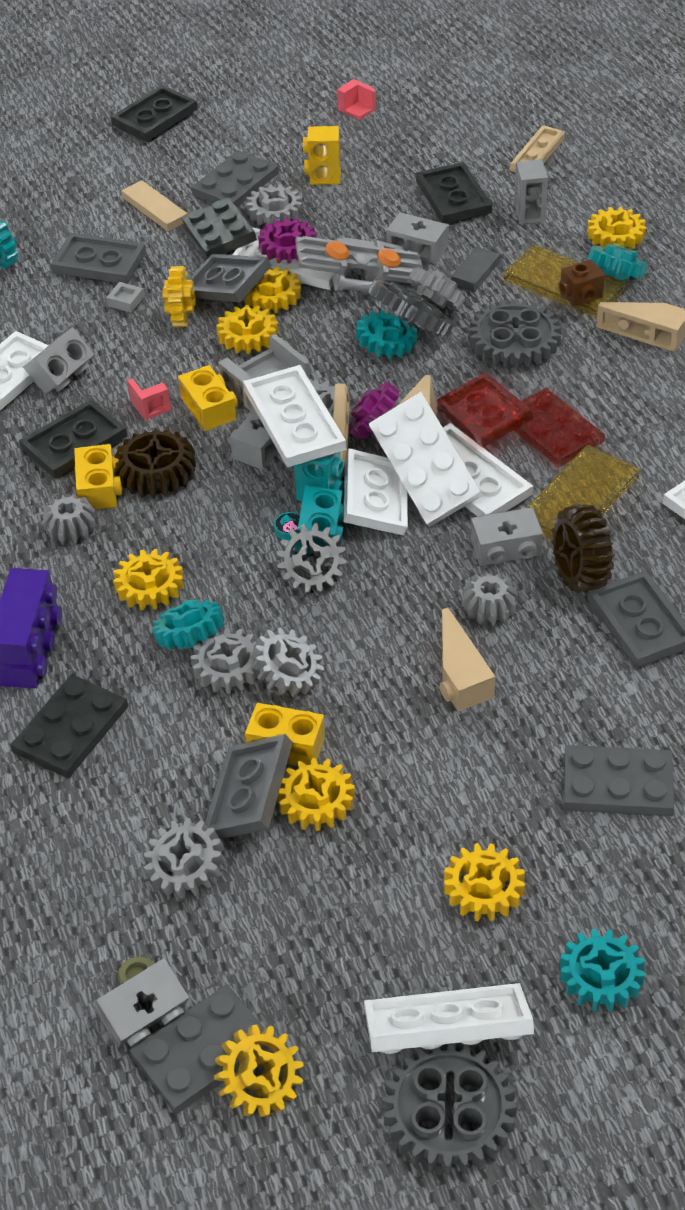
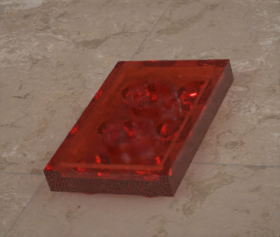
[436,372,533,448]
[501,388,605,468]

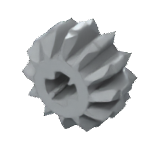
[42,494,96,545]
[462,571,518,627]

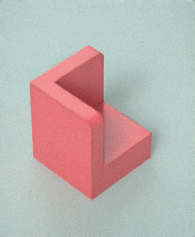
[337,79,376,120]
[127,378,171,420]

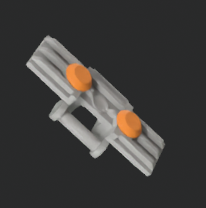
[295,236,423,292]

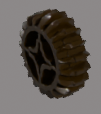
[114,427,196,499]
[551,504,615,593]

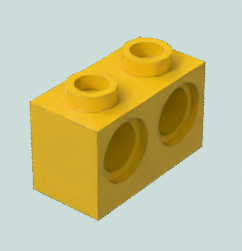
[303,126,341,185]
[178,365,238,431]
[74,444,122,510]
[245,703,325,766]

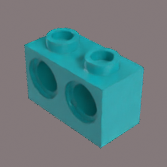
[294,451,344,501]
[295,485,344,554]

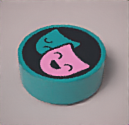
[274,512,300,541]

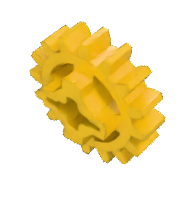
[587,207,646,249]
[162,266,196,328]
[244,266,301,313]
[217,305,278,354]
[113,549,184,610]
[277,758,355,831]
[444,843,525,921]
[214,1025,304,1117]

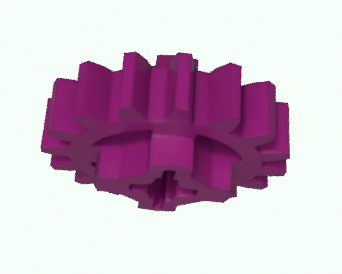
[258,218,317,264]
[348,381,400,441]

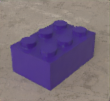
[0,568,62,689]

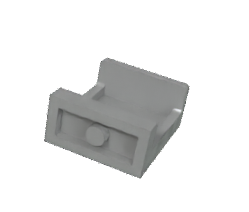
[218,334,310,403]

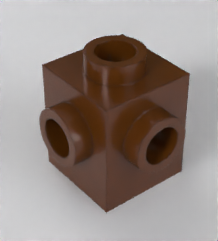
[558,259,605,307]

